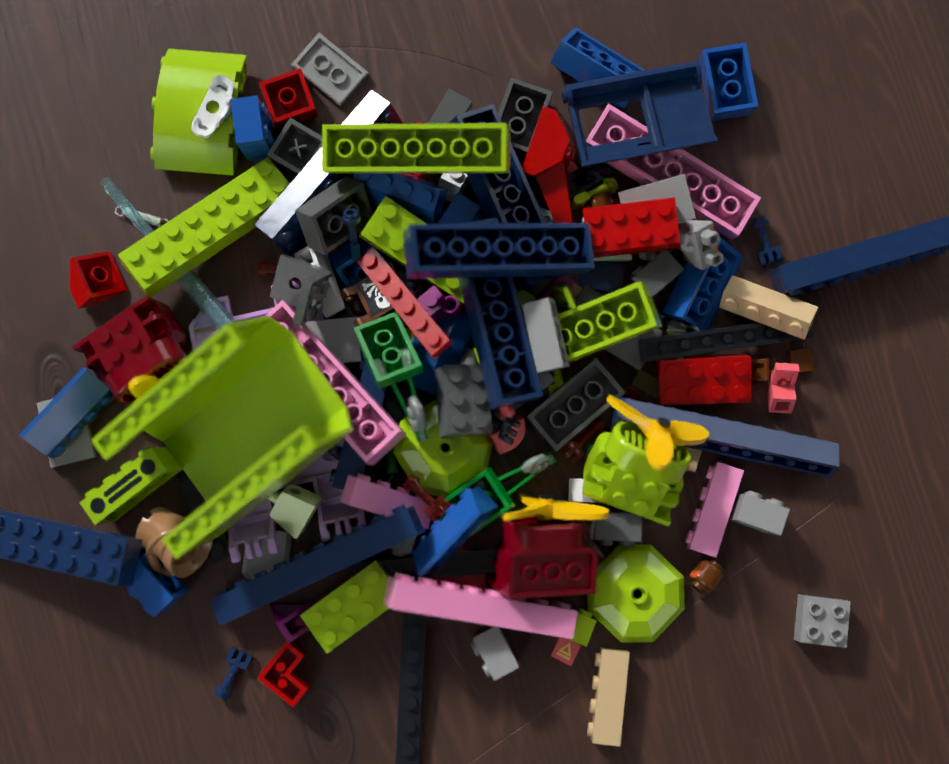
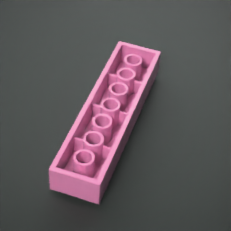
[586,103,761,240]
[266,300,407,466]
[383,573,578,639]

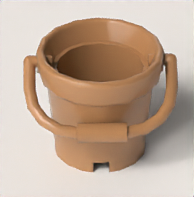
[136,507,213,578]

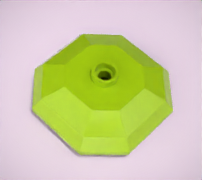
[393,399,493,498]
[587,544,685,643]

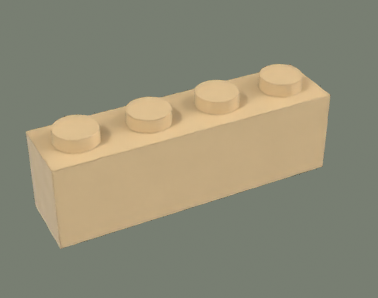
[719,275,818,340]
[587,647,630,746]

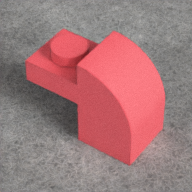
[767,363,799,414]
[488,406,525,455]

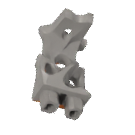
[639,220,724,270]

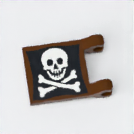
[340,262,400,327]

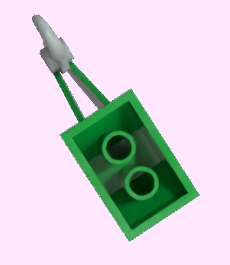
[354,312,429,443]
[434,452,556,540]

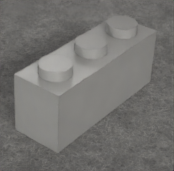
[522,298,570,373]

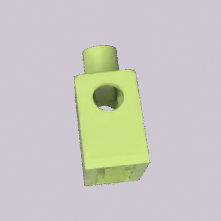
[267,484,323,539]

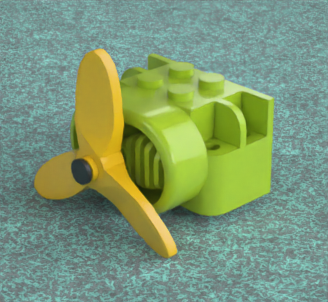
[582,395,709,526]

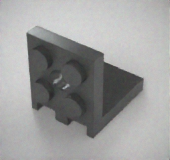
[270,254,333,326]

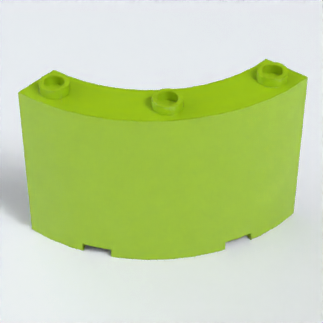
[150,49,248,175]

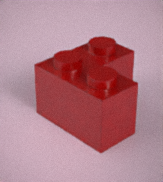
[257,641,311,707]

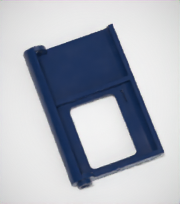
[561,60,718,167]

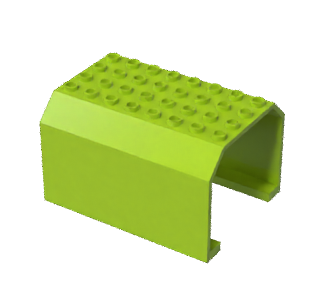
[91,316,353,559]

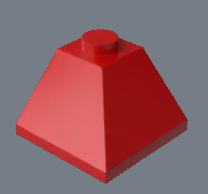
[69,251,127,309]

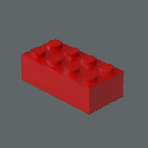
[583,197,680,258]
[656,353,751,405]

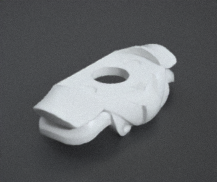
[191,75,234,139]

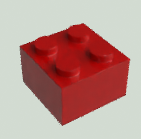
[259,68,318,131]

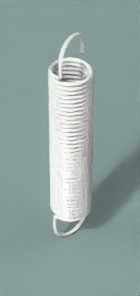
[115,206,169,227]

